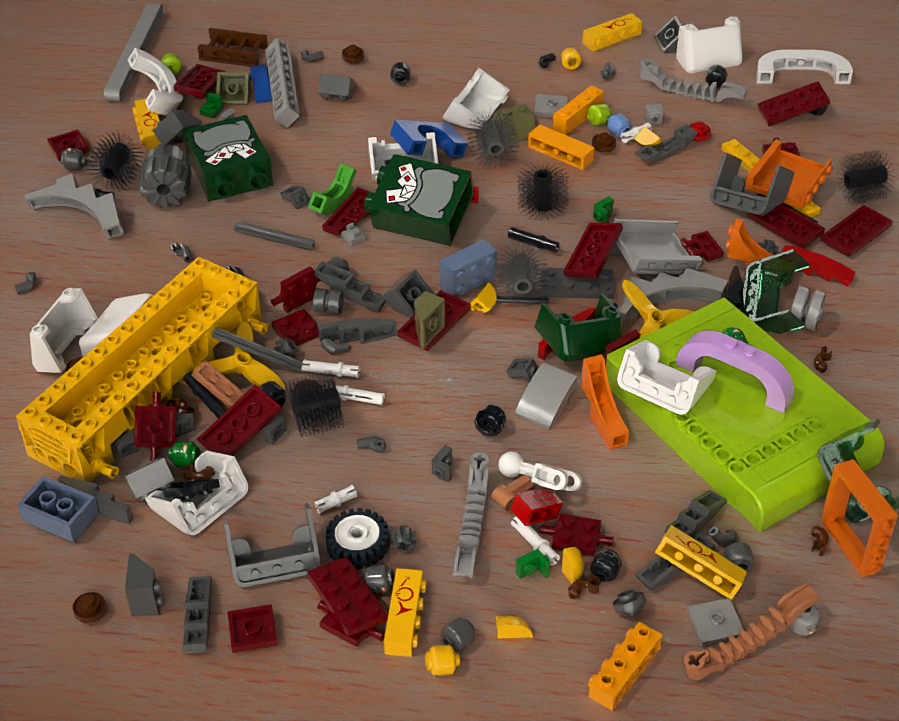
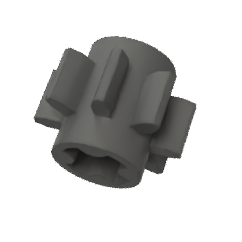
[758,239,779,256]
[273,337,297,358]
[391,525,417,552]

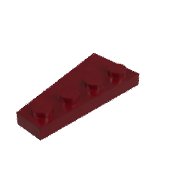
[322,187,371,236]

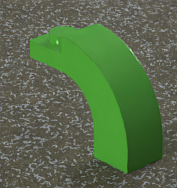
[308,163,357,214]

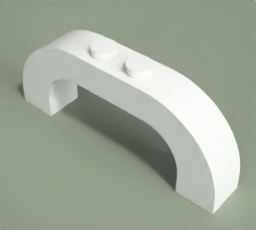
[128,48,183,115]
[756,50,853,84]

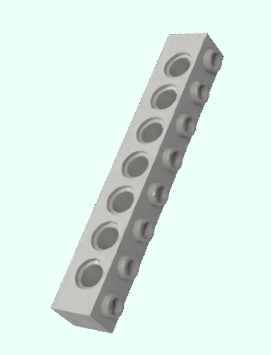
[265,38,300,128]

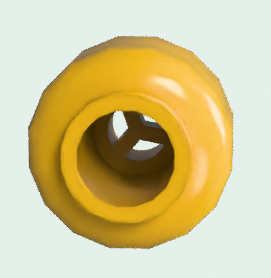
[560,48,581,70]
[425,645,460,676]

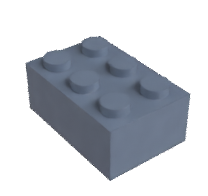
[440,239,497,297]
[17,476,99,543]

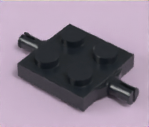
[163,479,220,500]

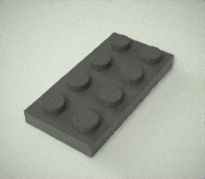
[540,267,614,299]

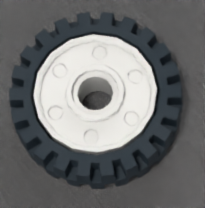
[326,508,389,569]

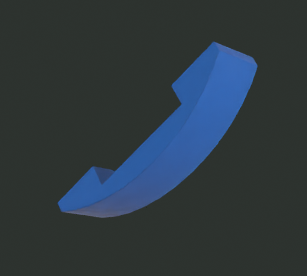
[249,64,272,103]

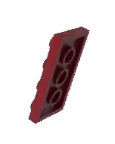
[173,64,226,98]
[757,81,830,126]
[747,203,825,249]
[821,205,893,257]
[563,222,623,278]
[397,290,471,351]
[197,385,282,456]
[307,557,388,637]

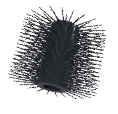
[86,131,144,192]
[837,150,895,206]
[517,161,569,221]
[288,371,344,438]

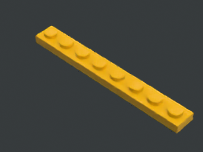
[721,139,821,218]

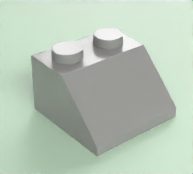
[123,457,174,500]

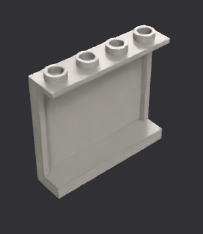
[614,219,703,274]

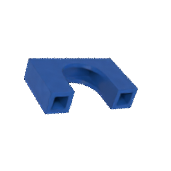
[390,120,468,158]

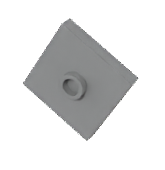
[533,94,568,118]
[687,598,744,647]

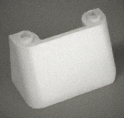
[676,17,743,73]
[442,68,509,129]
[368,132,438,182]
[30,288,98,373]
[79,293,154,356]
[617,340,716,414]
[145,450,248,536]

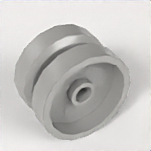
[789,286,826,332]

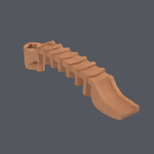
[684,583,821,681]

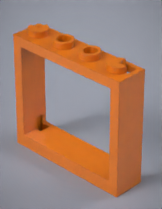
[820,459,898,578]

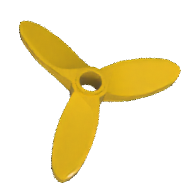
[622,280,695,339]
[194,322,285,390]

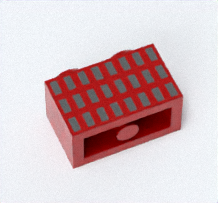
[510,487,564,526]

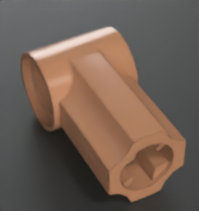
[491,475,535,512]

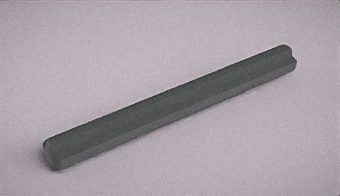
[234,221,315,250]
[212,328,303,372]

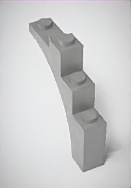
[25,173,125,239]
[618,268,728,327]

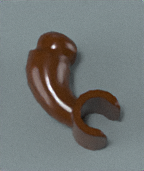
[813,346,833,373]
[182,464,215,480]
[811,526,829,556]
[568,576,600,599]

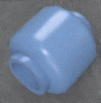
[607,113,631,138]

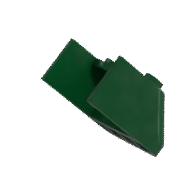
[534,294,623,362]

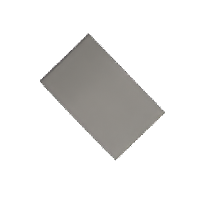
[515,363,577,429]

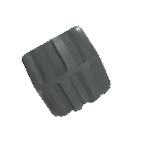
[140,144,192,208]

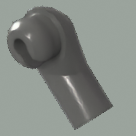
[300,50,324,62]
[601,62,615,79]
[356,436,386,452]
[708,527,737,545]

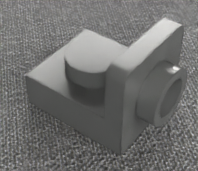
[280,186,310,209]
[506,358,539,383]
[264,413,286,445]
[432,445,453,482]

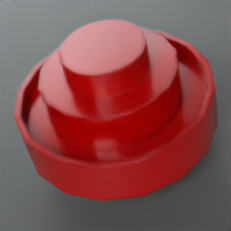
[689,122,711,142]

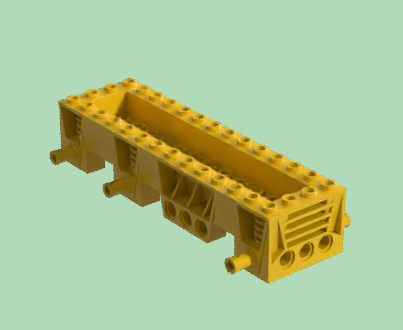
[15,257,269,482]

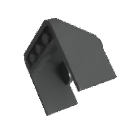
[710,153,795,216]
[223,503,320,587]

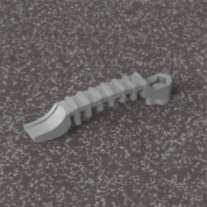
[640,59,748,102]
[453,453,489,578]

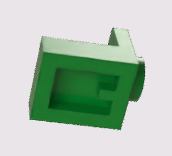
[199,92,223,119]
[593,196,614,223]
[515,549,551,579]

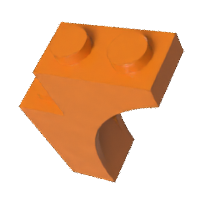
[726,219,796,286]
[581,354,629,450]

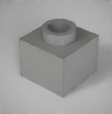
[644,104,664,125]

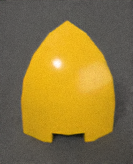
[634,127,663,147]
[470,282,497,313]
[562,547,584,584]
[496,616,533,639]

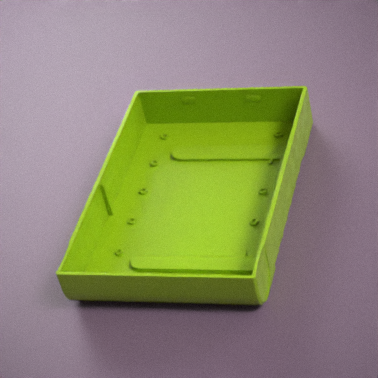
[606,297,885,532]

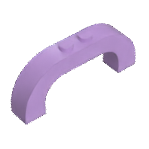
[676,331,794,414]

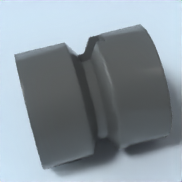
[313,288,344,314]

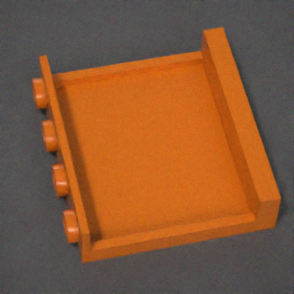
[745,139,833,209]

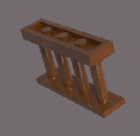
[197,28,268,67]

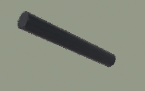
[495,296,549,304]

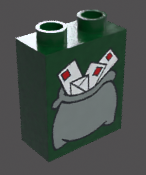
[183,115,273,202]
[364,154,474,246]

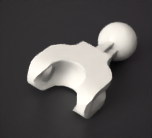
[498,451,582,491]

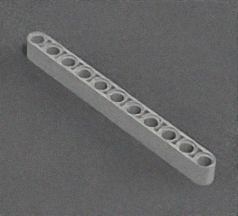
[104,3,163,102]

